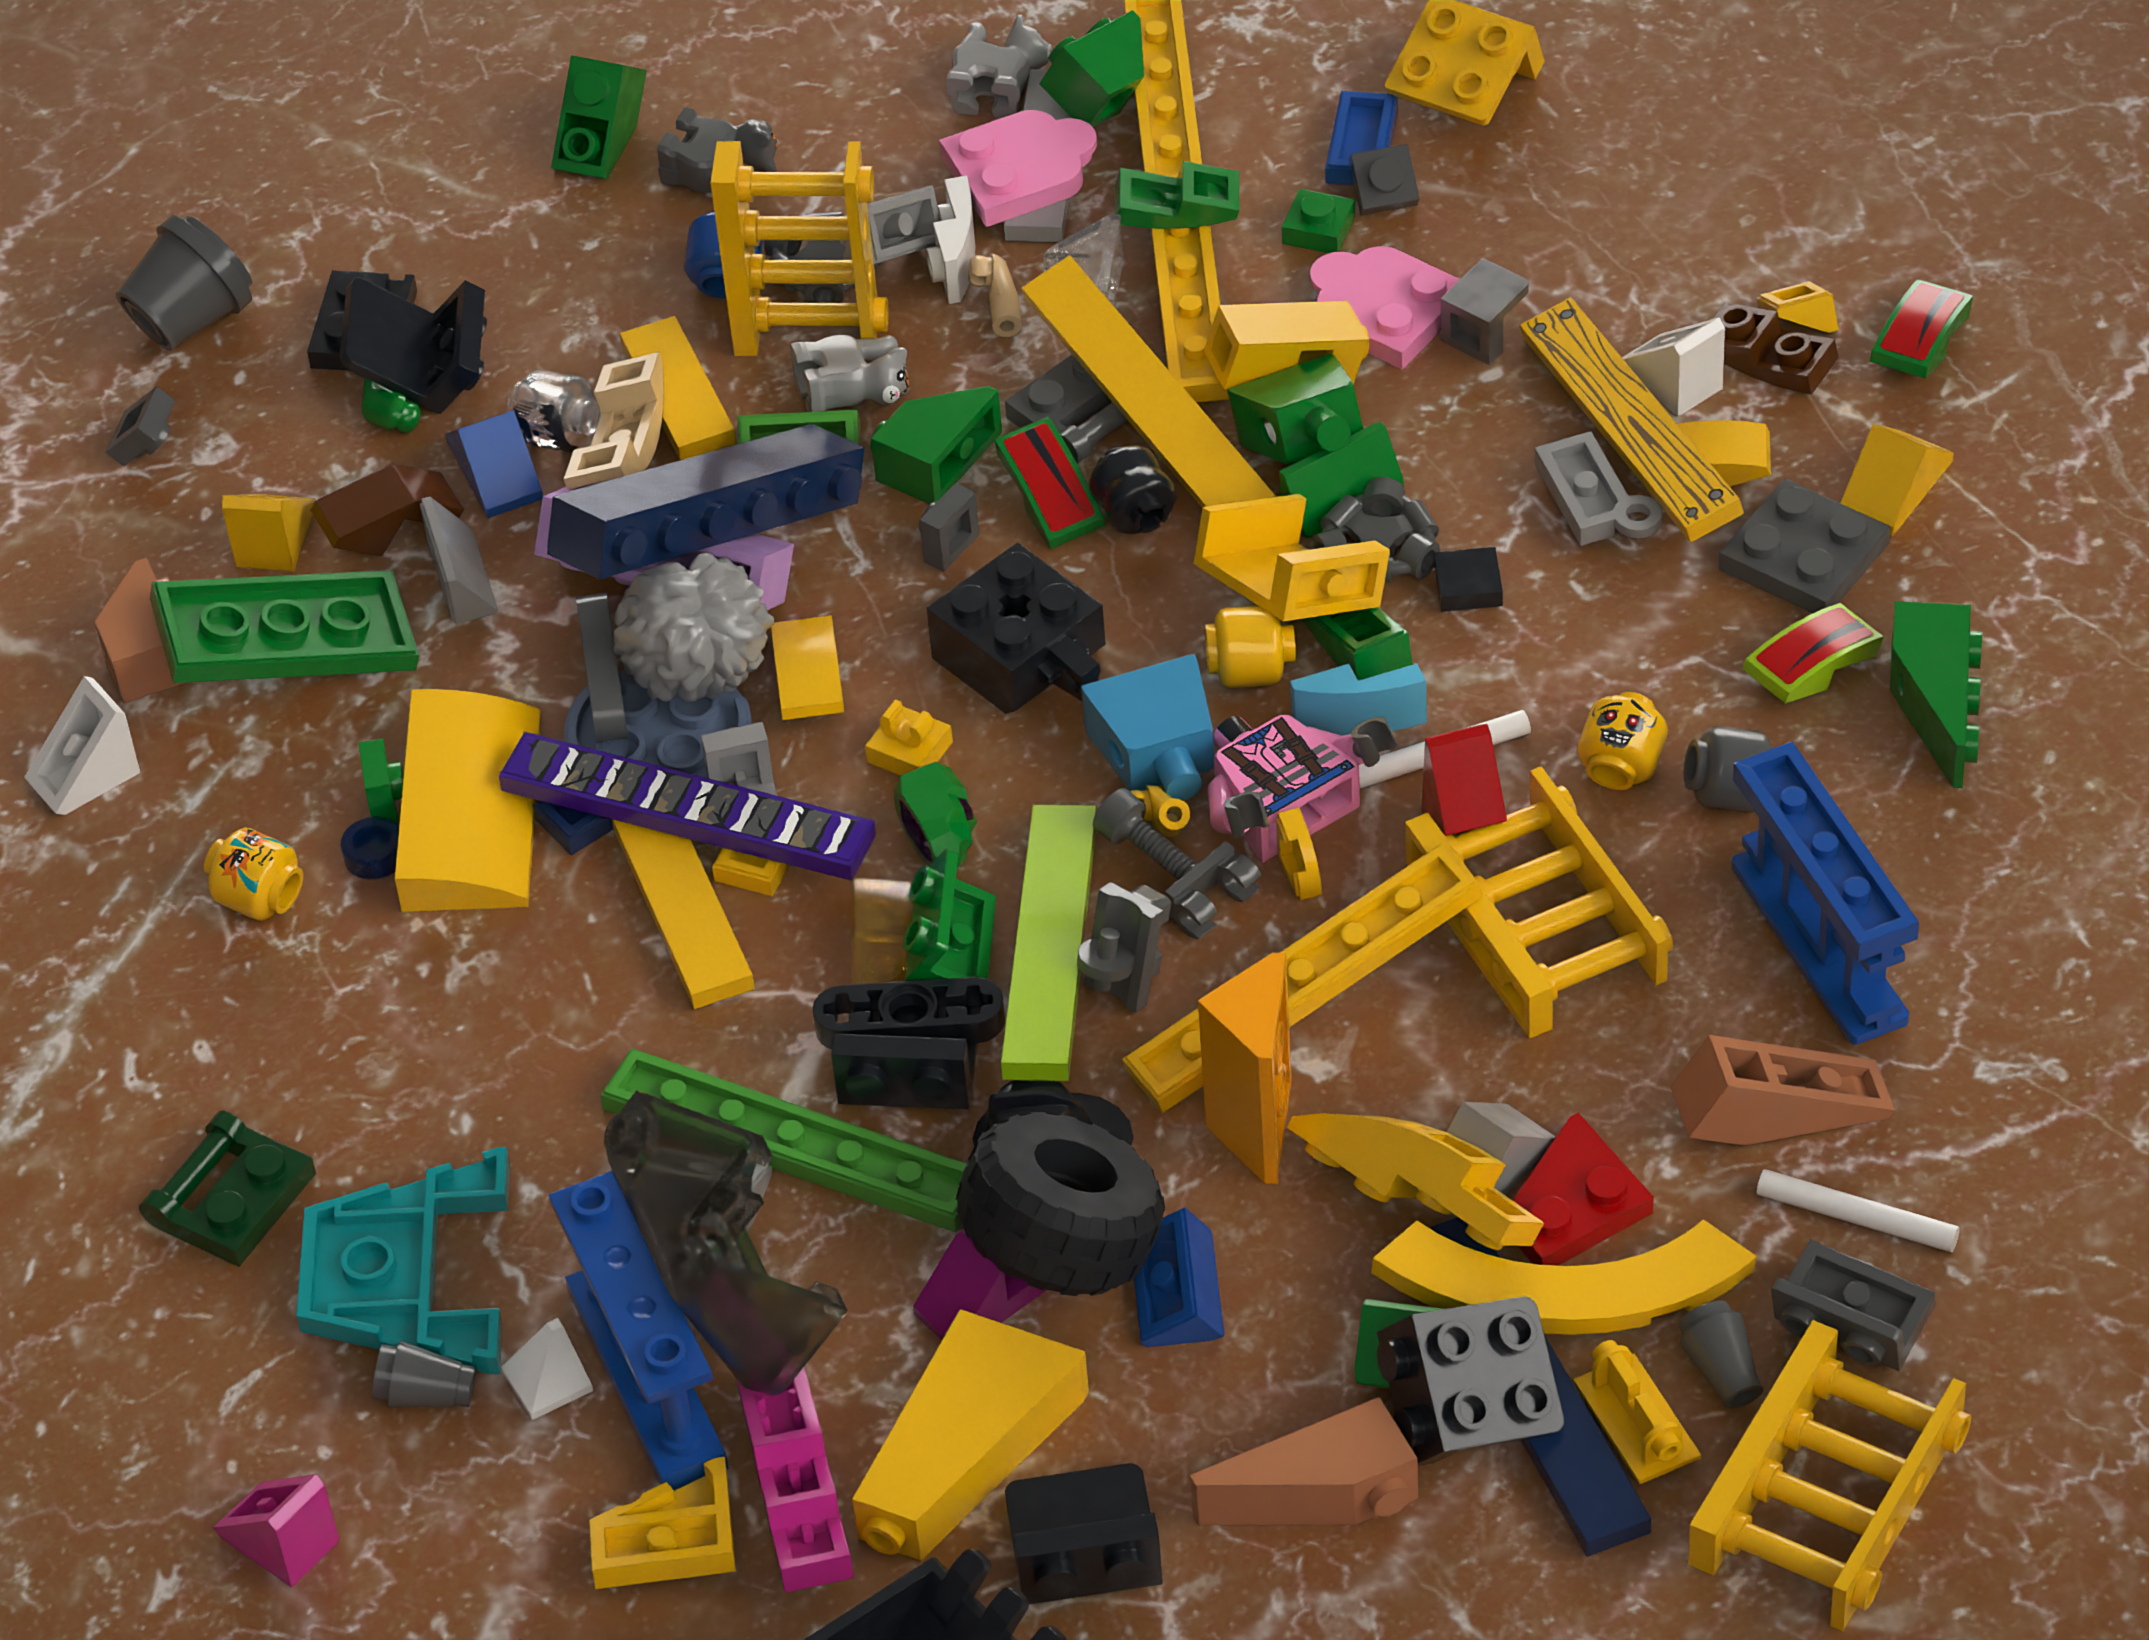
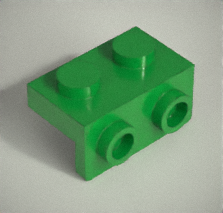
[903,848,996,981]

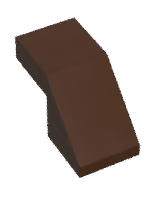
[310,463,464,556]

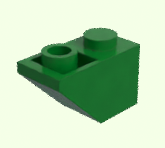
[1039,10,1144,127]
[551,55,647,179]

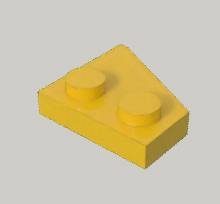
[589,1457,736,1589]

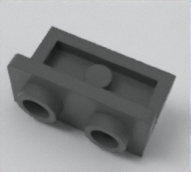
[1771,1239,1936,1372]

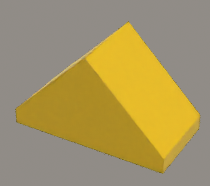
[1840,424,1954,536]
[222,494,315,571]

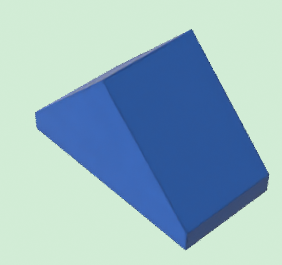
[445,410,543,519]

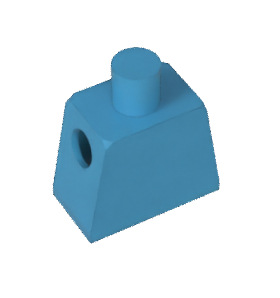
[1081,654,1214,801]

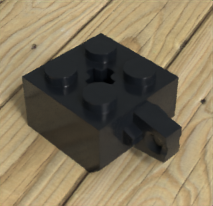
[926,542,1106,714]

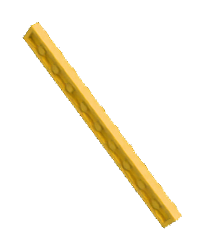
[1124,0,1229,403]

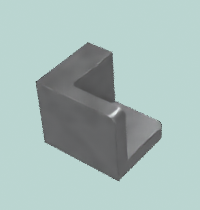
[1441,258,1529,365]

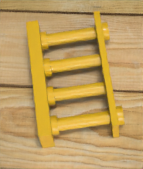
[710,141,889,356]
[1405,766,1673,1039]
[1688,1320,1972,1631]

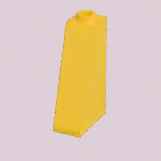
[852,1309,1089,1561]

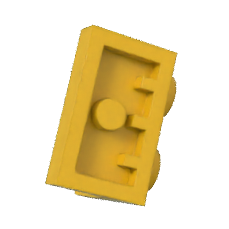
[1385,0,1545,126]

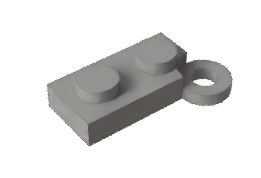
[1535,431,1663,546]

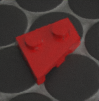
[1512,1113,1654,1266]

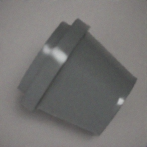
[116,215,252,351]

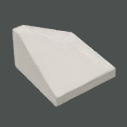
[501,1318,593,1420]

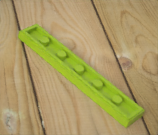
[1001,805,1097,1081]

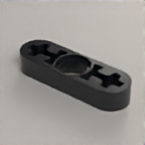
[813,977,1005,1050]

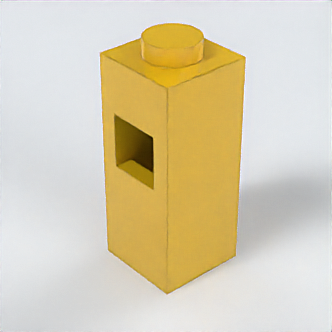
[1204,301,1370,390]

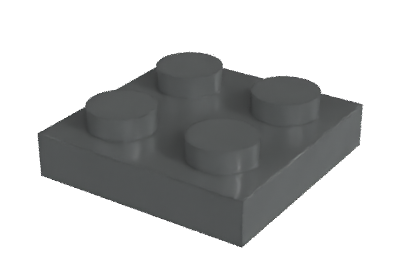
[1719,478,1890,613]

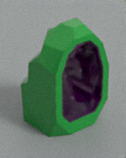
[893,762,977,867]

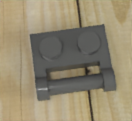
[1005,355,1128,464]

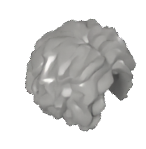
[613,552,774,702]

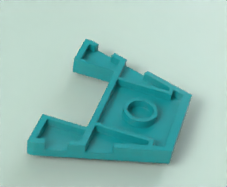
[296,1147,510,1374]

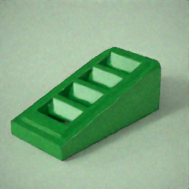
[1301,607,1413,681]

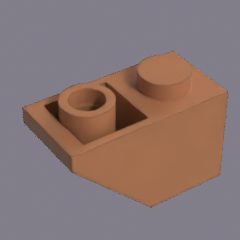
[94,557,183,704]

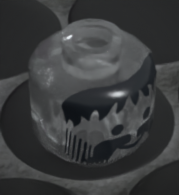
[507,370,600,452]

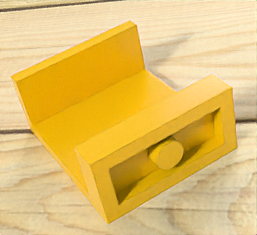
[1193,494,1390,622]

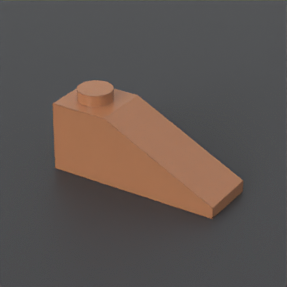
[1670,1035,1895,1146]
[1190,1397,1418,1525]

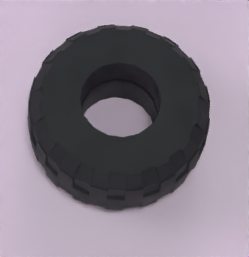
[955,1112,1165,1296]

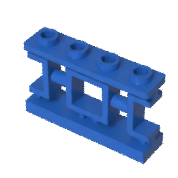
[1732,741,1919,1045]

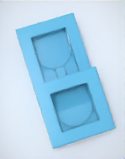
[1290,663,1427,735]

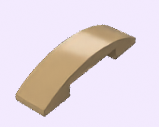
[563,352,664,490]

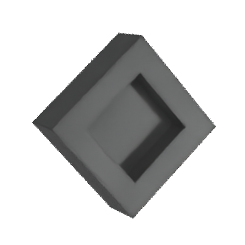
[1349,144,1420,215]
[105,386,175,466]
[919,483,980,572]

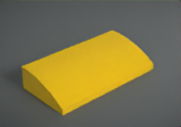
[395,689,542,912]

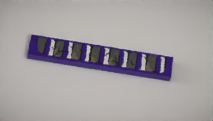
[499,732,876,881]

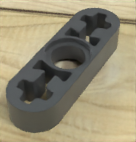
[576,592,628,743]

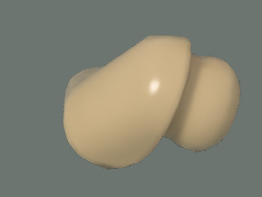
[968,253,1022,337]

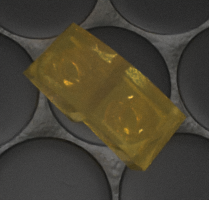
[850,878,914,984]

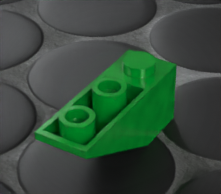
[1890,601,1982,788]

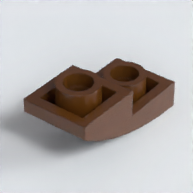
[1713,303,1839,395]

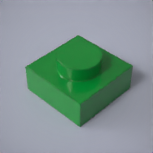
[1281,188,1355,253]
[358,738,404,830]

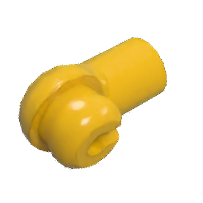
[1130,785,1190,837]

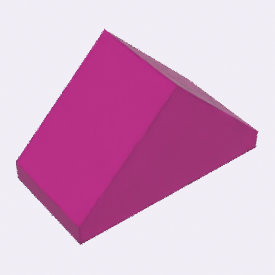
[213,1474,340,1587]

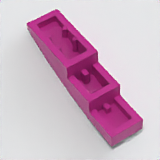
[735,1360,854,1593]

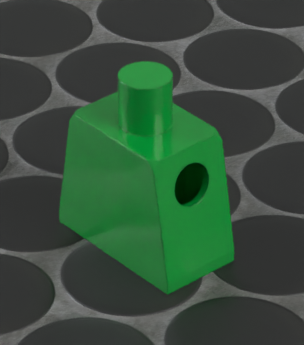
[1227,353,1363,464]

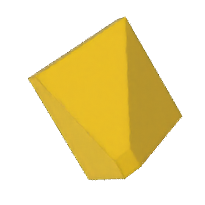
[1757,281,1839,333]

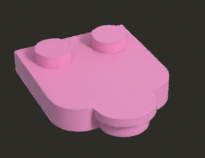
[939,110,1097,227]
[1310,246,1460,370]

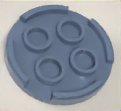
[564,670,752,778]

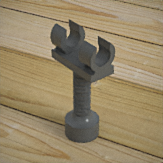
[1093,788,1262,939]

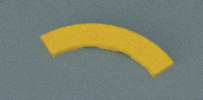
[1371,1219,1757,1335]

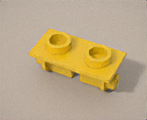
[1573,1340,1701,1485]

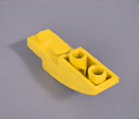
[1287,1113,1544,1250]

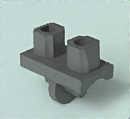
[1077,882,1172,1013]

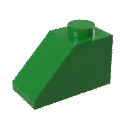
[870,386,1002,504]

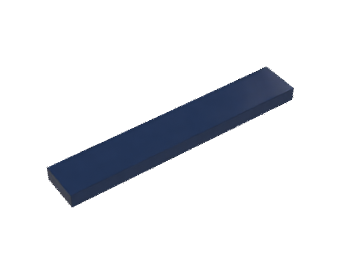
[1429,1217,1651,1557]

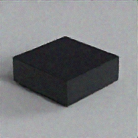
[1434,547,1503,612]

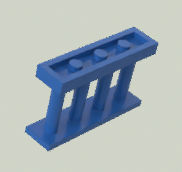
[548,1170,729,1490]

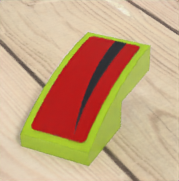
[1742,603,1884,704]

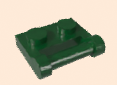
[139,1110,316,1267]

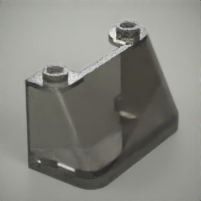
[604,1090,848,1396]

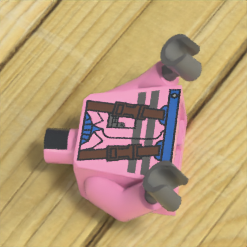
[1207,715,1398,863]

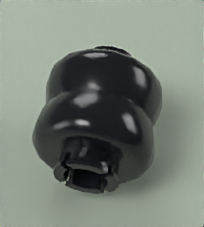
[1089,445,1177,535]

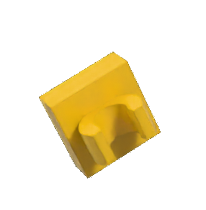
[865,699,953,776]

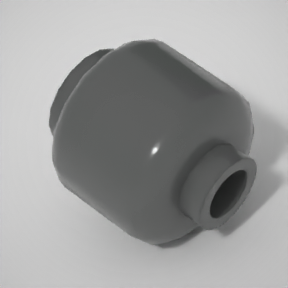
[1683,726,1772,813]

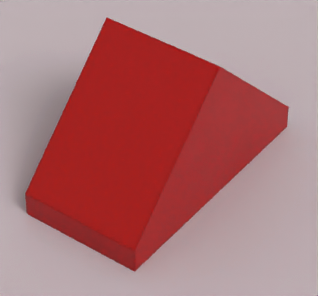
[1421,723,1507,836]

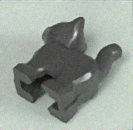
[657,107,778,193]

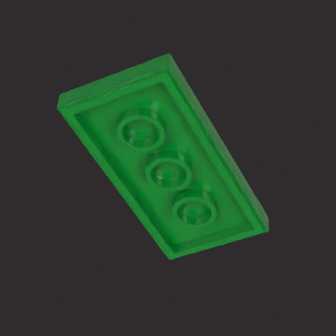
[150,570,419,683]

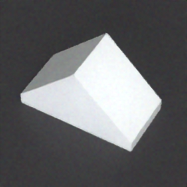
[1622,318,1725,417]
[24,676,140,815]

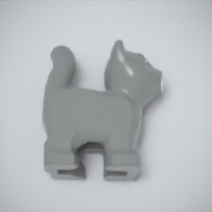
[946,15,1052,118]
[790,335,911,412]

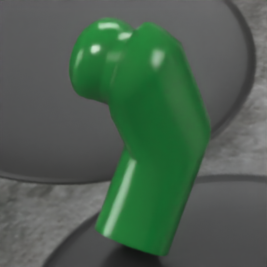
[361,377,421,433]

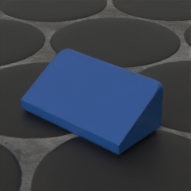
[1134,1207,1224,1347]

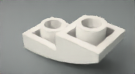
[926,175,975,304]

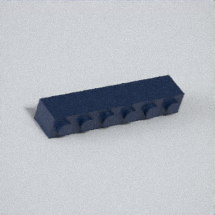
[547,424,865,579]

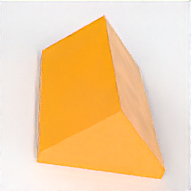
[1198,952,1292,1184]

